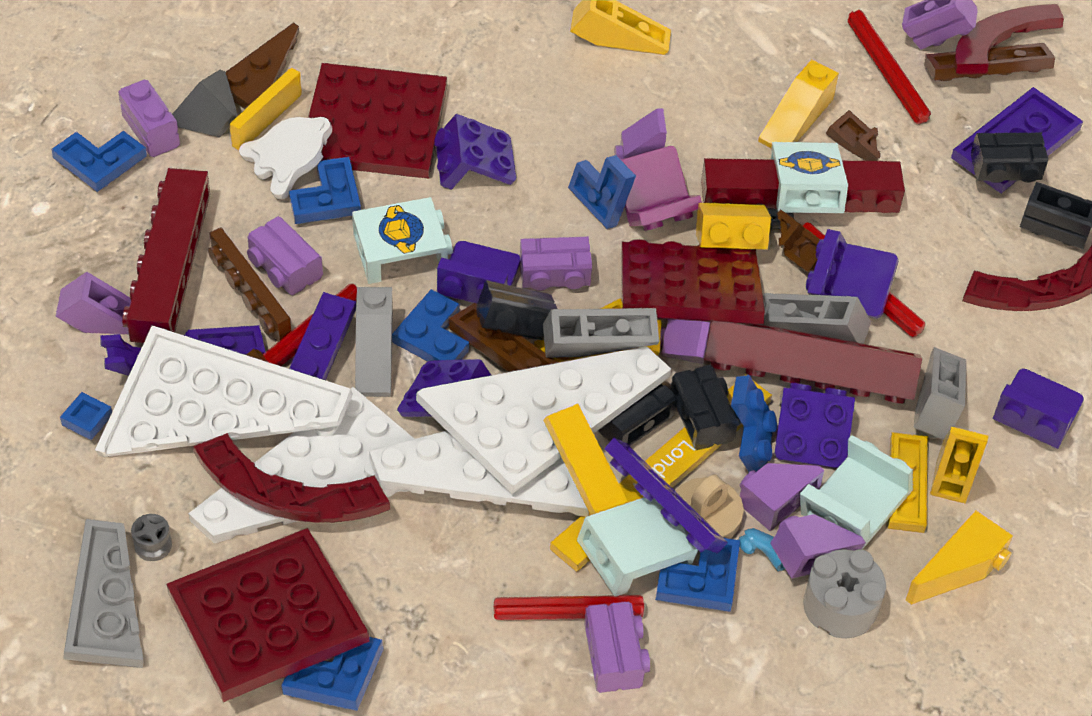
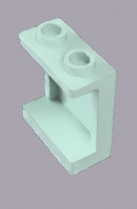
[577,497,698,596]

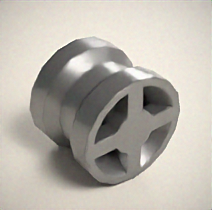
[131,513,172,561]

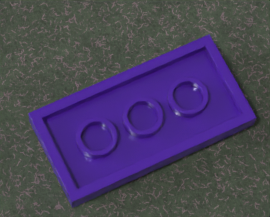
[951,87,1083,194]

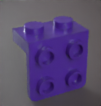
[434,114,516,190]
[806,229,899,319]
[437,241,521,304]
[397,359,492,417]
[992,368,1084,449]
[774,383,855,468]

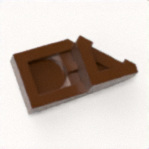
[826,110,881,161]
[777,209,821,274]

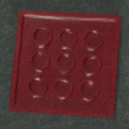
[308,63,447,179]
[621,239,765,324]
[166,528,370,702]

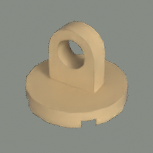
[676,474,744,539]

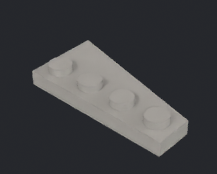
[64,519,143,668]

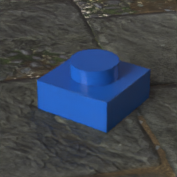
[60,392,112,440]

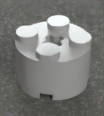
[803,549,886,639]

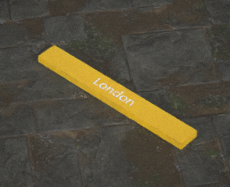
[550,375,772,572]

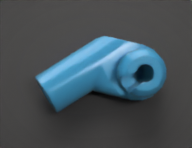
[738,528,785,571]

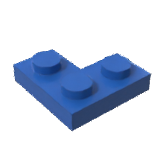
[51,131,147,192]
[568,155,636,229]
[289,157,361,224]
[392,289,469,362]
[731,375,777,472]
[655,538,740,612]
[281,637,384,711]

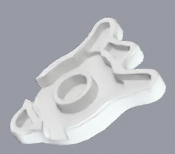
[239,117,332,199]

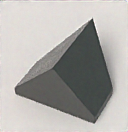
[172,69,238,138]

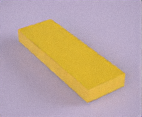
[230,67,302,150]
[543,404,628,515]
[888,432,928,533]

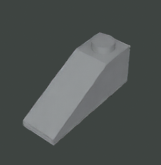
[355,287,393,397]
[762,293,871,343]
[543,308,659,358]
[914,347,966,440]

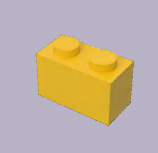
[696,203,771,250]

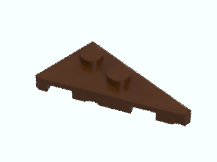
[226,22,299,109]

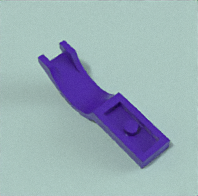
[100,325,266,376]

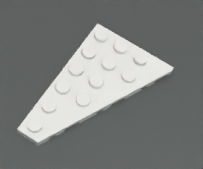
[95,326,353,457]
[416,346,671,494]
[188,387,414,544]
[369,431,589,517]

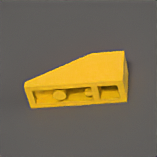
[570,0,671,55]
[758,59,839,149]
[930,426,989,504]
[905,510,1013,605]

